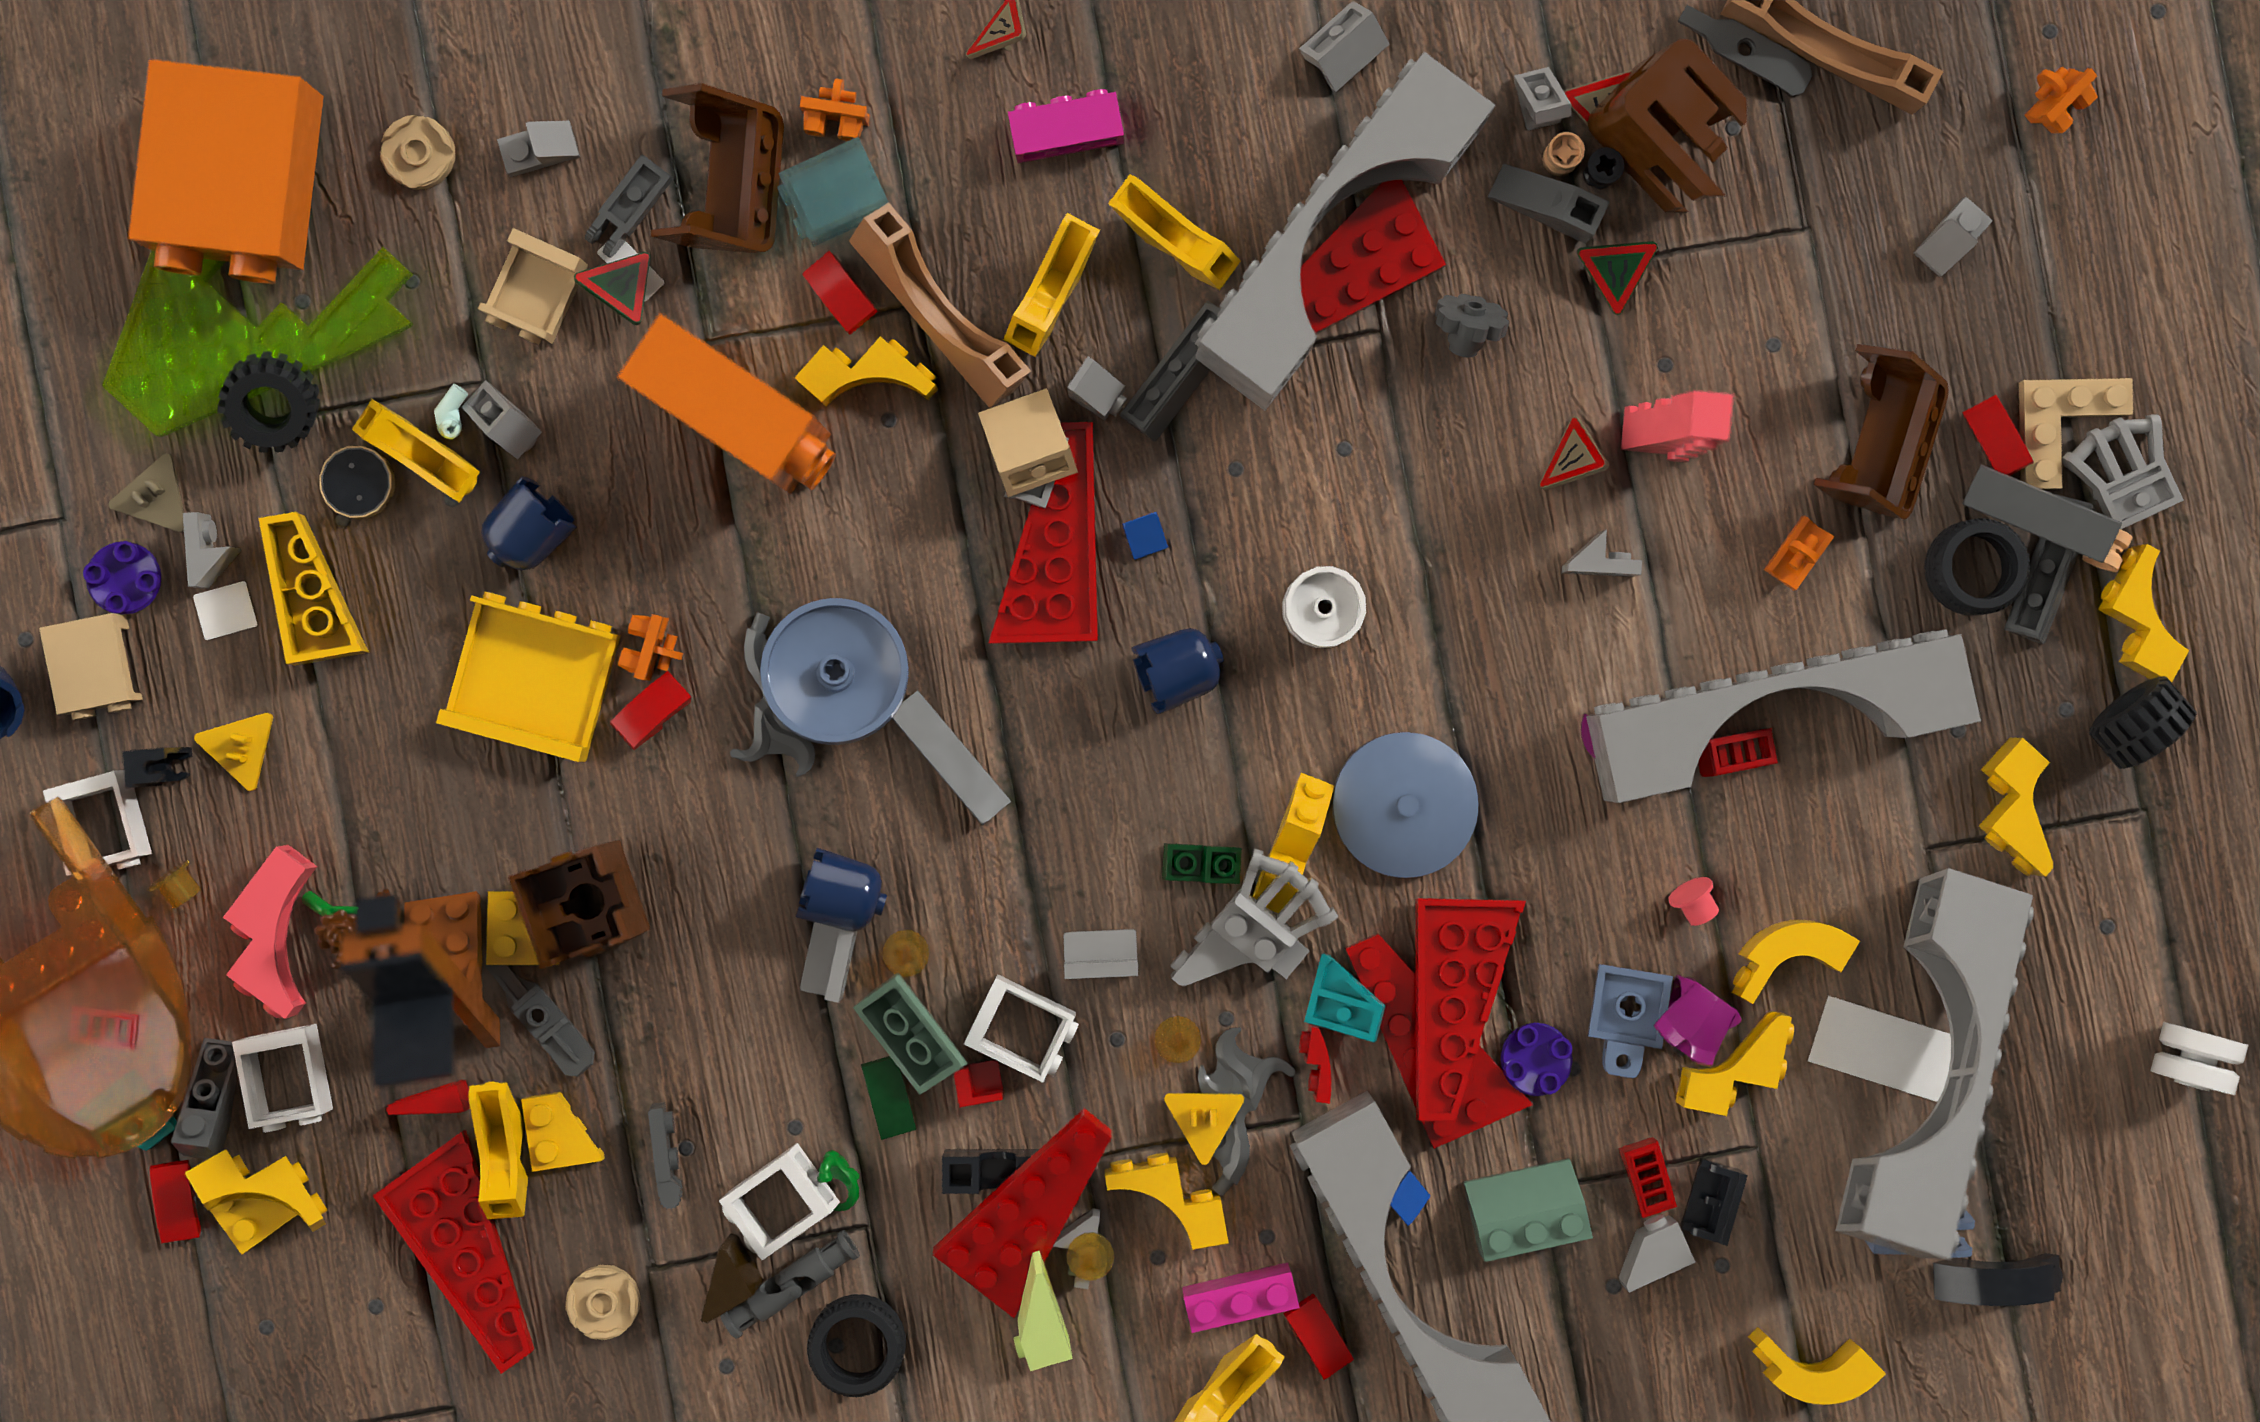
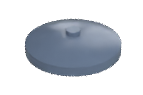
[760,598,909,745]
[1332,732,1478,878]

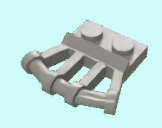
[2062,414,2184,529]
[1210,849,1338,973]

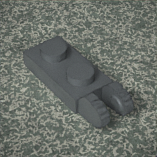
[584,154,673,258]
[648,1102,683,1210]

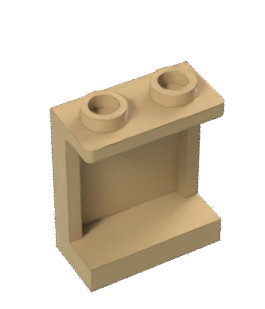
[478,228,588,345]
[978,388,1078,497]
[39,613,143,720]

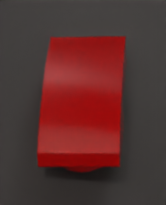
[802,250,878,335]
[1962,395,2034,476]
[610,671,692,750]
[1299,1023,1331,1104]
[149,1160,202,1244]
[1283,1294,1354,1380]

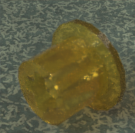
[147,860,201,909]
[882,930,930,977]
[1154,1016,1201,1063]
[1067,1232,1114,1281]

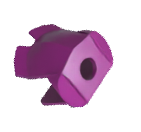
[1653,975,1742,1067]

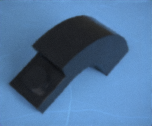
[1933,1253,2063,1306]

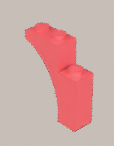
[223,845,318,1019]

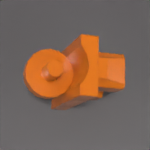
[2025,67,2098,133]
[799,78,870,143]
[1764,515,1834,591]
[618,614,684,681]

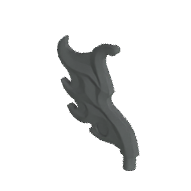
[730,612,815,777]
[1198,1027,1295,1197]

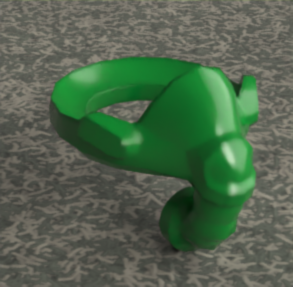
[817,1150,860,1212]

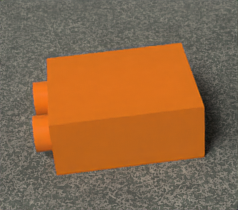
[128,59,324,284]
[617,313,836,494]

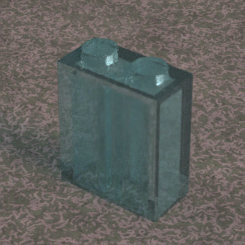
[777,136,889,247]

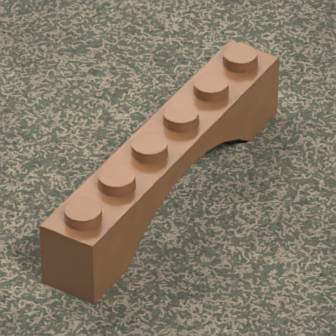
[1720,0,1943,115]
[849,203,1031,408]

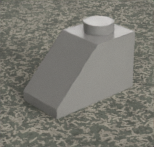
[1067,356,1127,421]
[462,380,542,459]
[1619,1214,1696,1293]

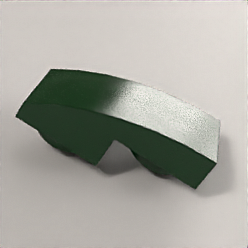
[1162,843,1242,884]
[861,1056,916,1140]

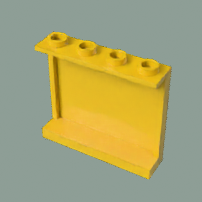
[436,591,621,762]

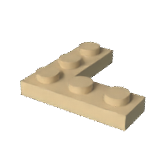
[2019,378,2133,490]

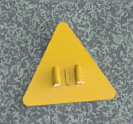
[194,713,273,791]
[1164,1093,1244,1165]

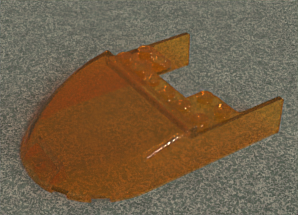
[0,797,192,1159]

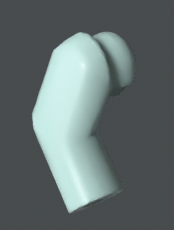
[434,384,468,439]

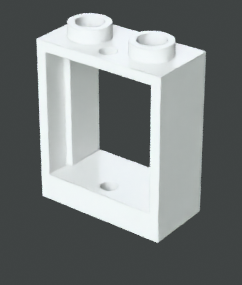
[43,770,152,880]
[964,974,1079,1082]
[232,1023,333,1133]
[719,1143,840,1260]

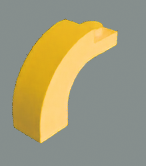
[1731,920,1860,1004]
[1748,1327,1886,1405]

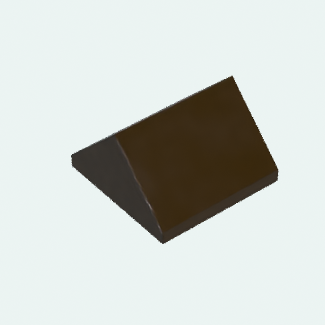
[700,1233,763,1323]

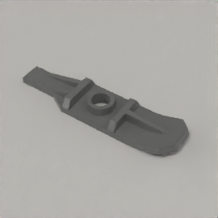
[1677,5,1812,96]
[485,965,595,1077]

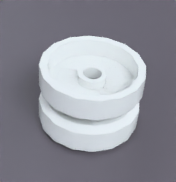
[1282,566,1366,648]
[2150,1022,2248,1095]

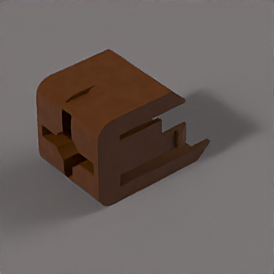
[1588,38,1747,213]
[508,840,651,969]

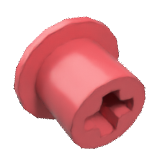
[1669,877,1719,926]

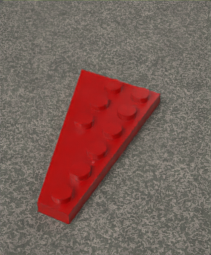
[1300,179,1446,334]
[988,422,1098,644]
[1415,898,1526,1121]
[1344,933,1533,1149]
[933,1108,1112,1318]
[373,1129,534,1374]

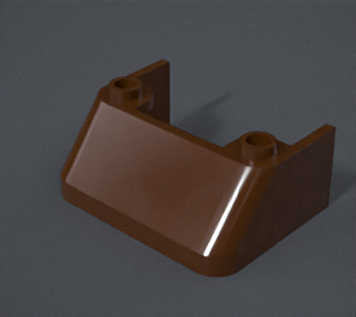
[651,83,784,253]
[1814,344,1948,519]

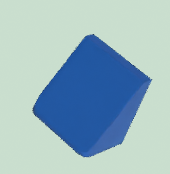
[1122,512,1168,560]
[1390,1170,1431,1226]

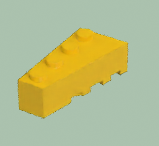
[258,512,369,666]

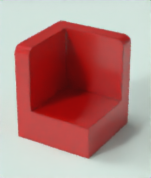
[953,1059,1004,1108]

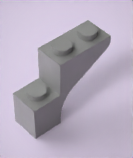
[1170,922,1310,986]

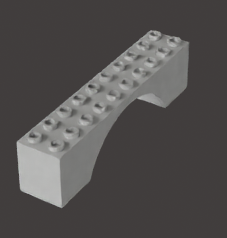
[1195,52,1495,411]
[1586,629,1981,803]
[1835,868,2034,1259]
[1290,1091,1551,1422]

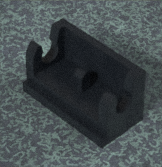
[122,747,193,788]
[1680,1158,1748,1246]

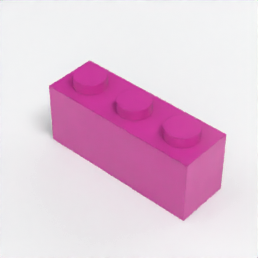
[1008,89,1124,163]
[1182,1262,1300,1333]

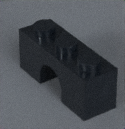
[942,1149,1039,1194]

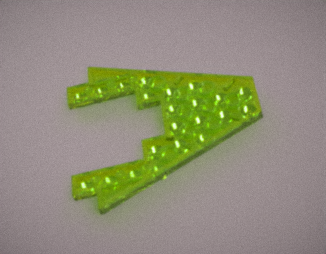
[102,247,414,437]

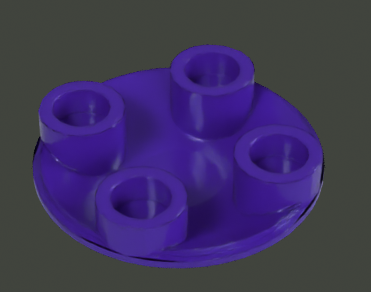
[83,541,161,614]
[1501,1023,1573,1096]

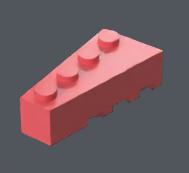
[1621,391,1733,462]

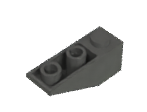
[1487,164,1610,244]
[171,1038,238,1159]

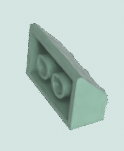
[853,972,967,1095]
[1463,1158,1593,1262]

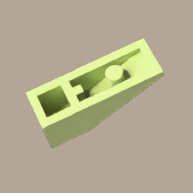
[1014,1250,1073,1371]

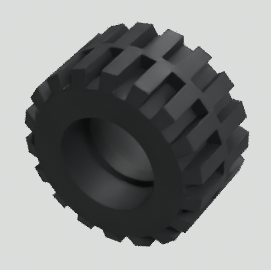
[217,351,320,453]
[2089,676,2197,769]

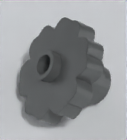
[1435,294,1509,358]

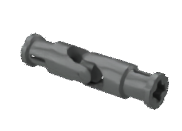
[720,1230,860,1339]

